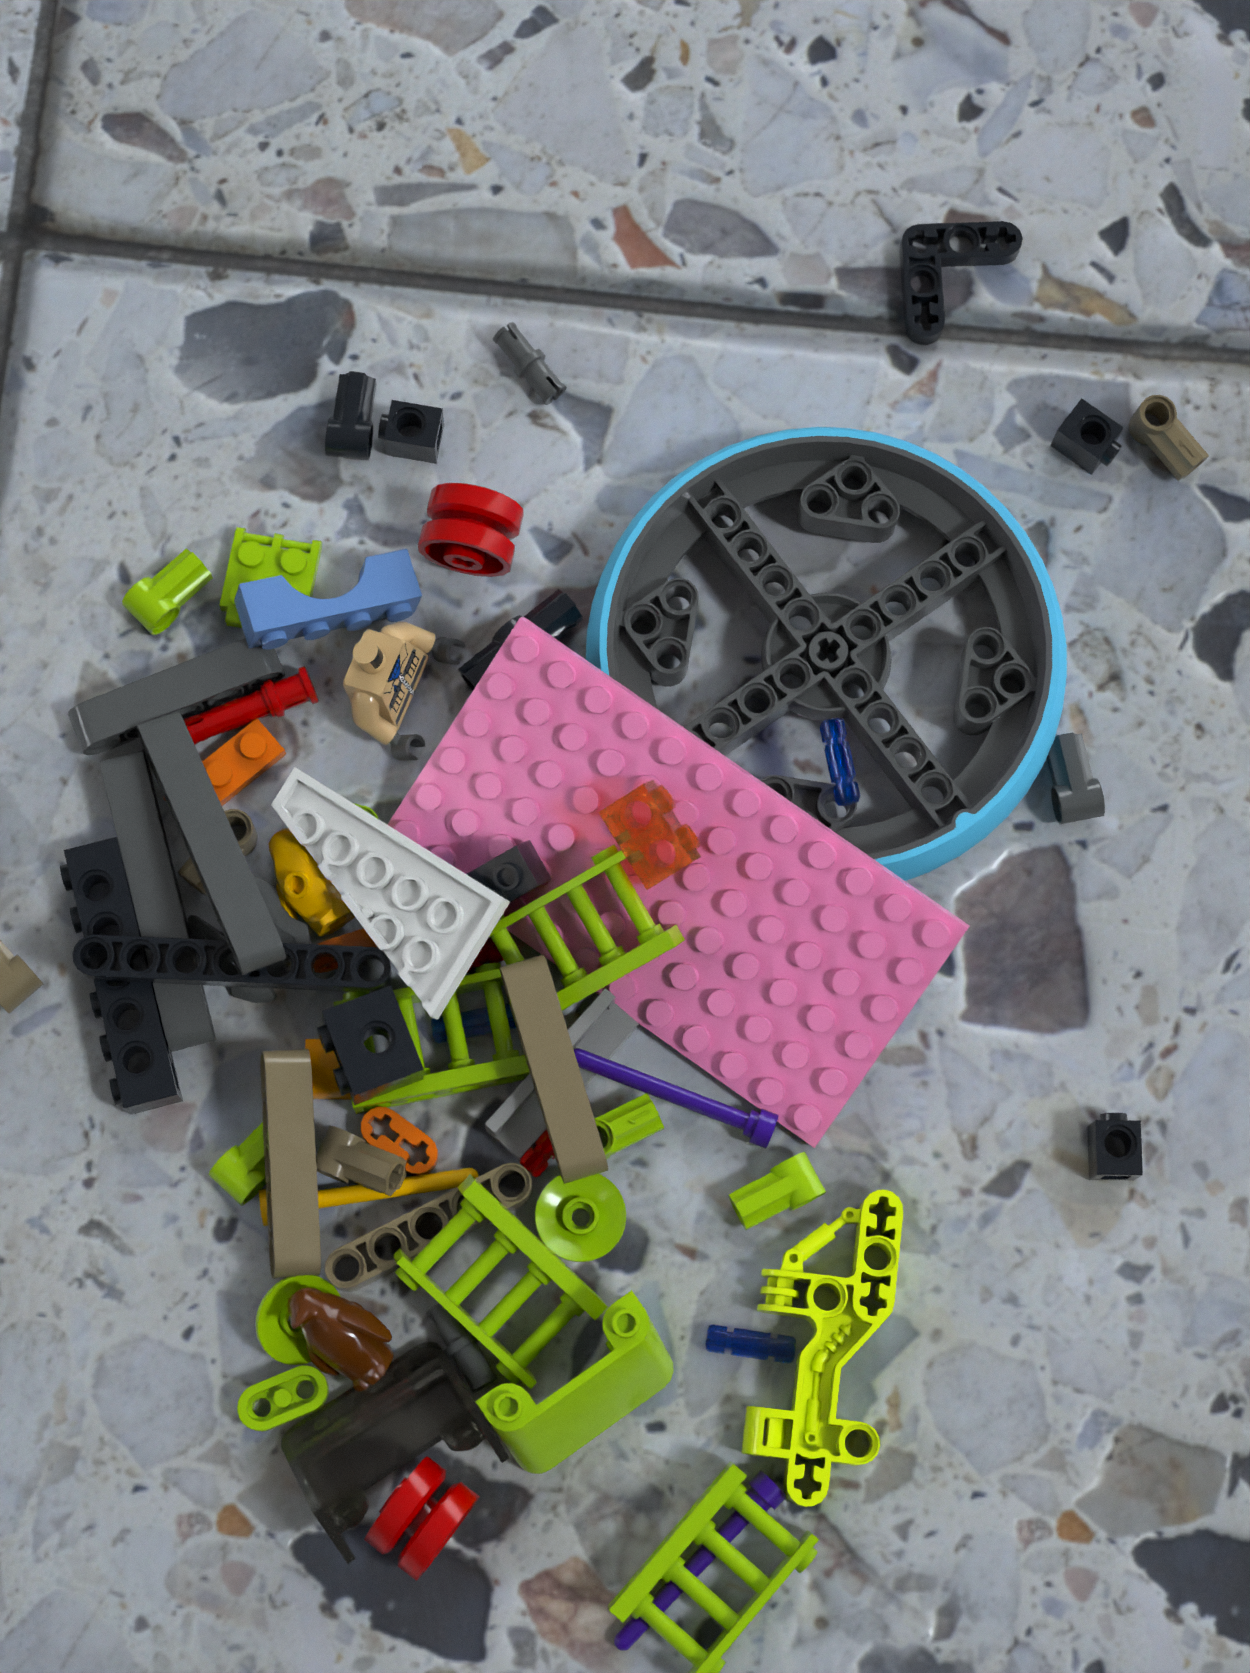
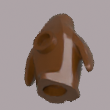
[287,1287,394,1392]

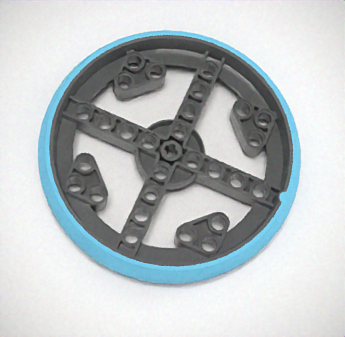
[586,427,1067,881]

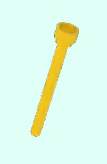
[259,1168,479,1226]

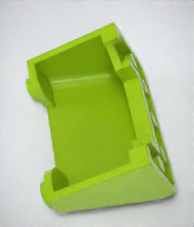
[475,1290,674,1474]

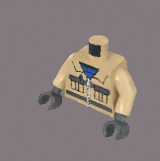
[343,621,466,761]

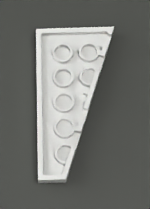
[271,767,510,1020]

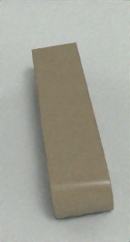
[499,955,608,1184]
[260,1049,321,1279]
[325,1163,533,1292]

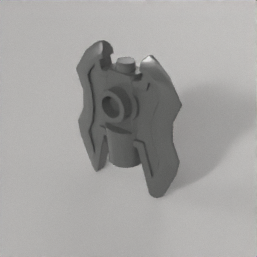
[187,875,311,1003]

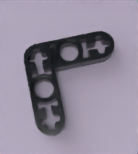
[899,221,1023,345]

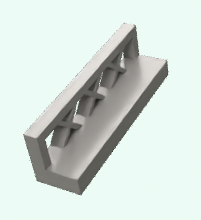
[485,988,639,1161]

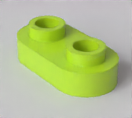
[237,1365,329,1432]

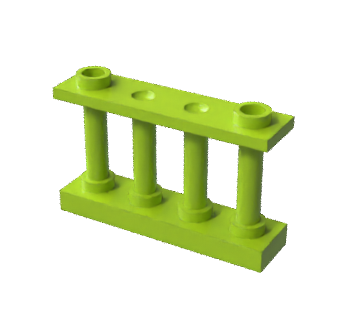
[488,844,685,1010]
[333,963,530,1114]
[393,1174,608,1389]
[608,1461,819,1673]

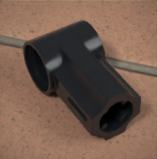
[325,371,377,460]

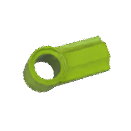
[122,548,213,635]
[594,1093,664,1160]
[209,1122,266,1206]
[728,1152,826,1231]

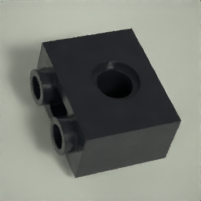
[317,985,424,1105]

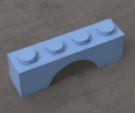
[234,549,422,650]

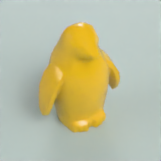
[268,828,355,936]

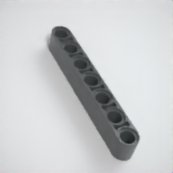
[136,710,286,975]
[100,750,216,1052]

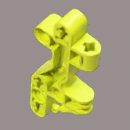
[741,1190,903,1507]

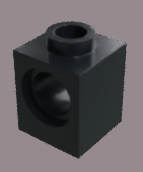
[1050,398,1124,475]
[378,400,444,464]
[1087,1113,1143,1181]

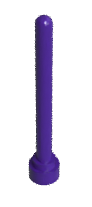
[574,1048,779,1149]
[614,1470,787,1651]

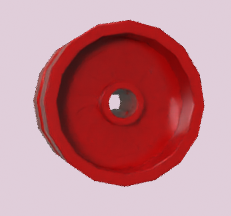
[418,483,524,577]
[364,1456,480,1581]

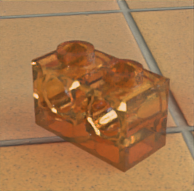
[598,780,701,890]

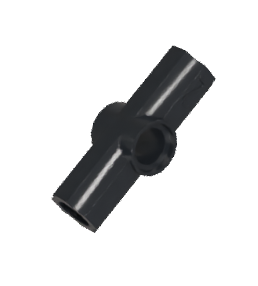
[458,589,583,692]

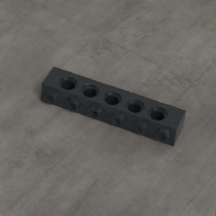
[60,837,183,1115]

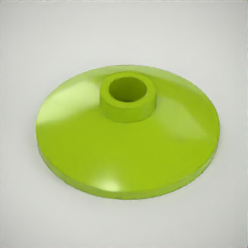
[535,1174,626,1262]
[256,1275,341,1365]

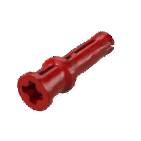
[184,666,319,745]

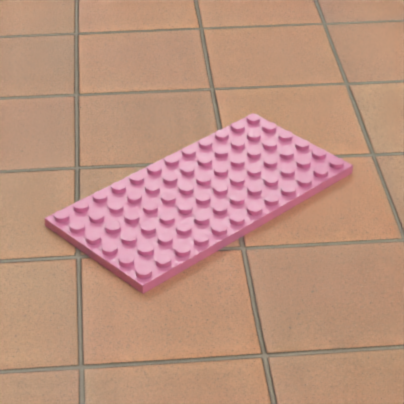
[387,617,970,1148]

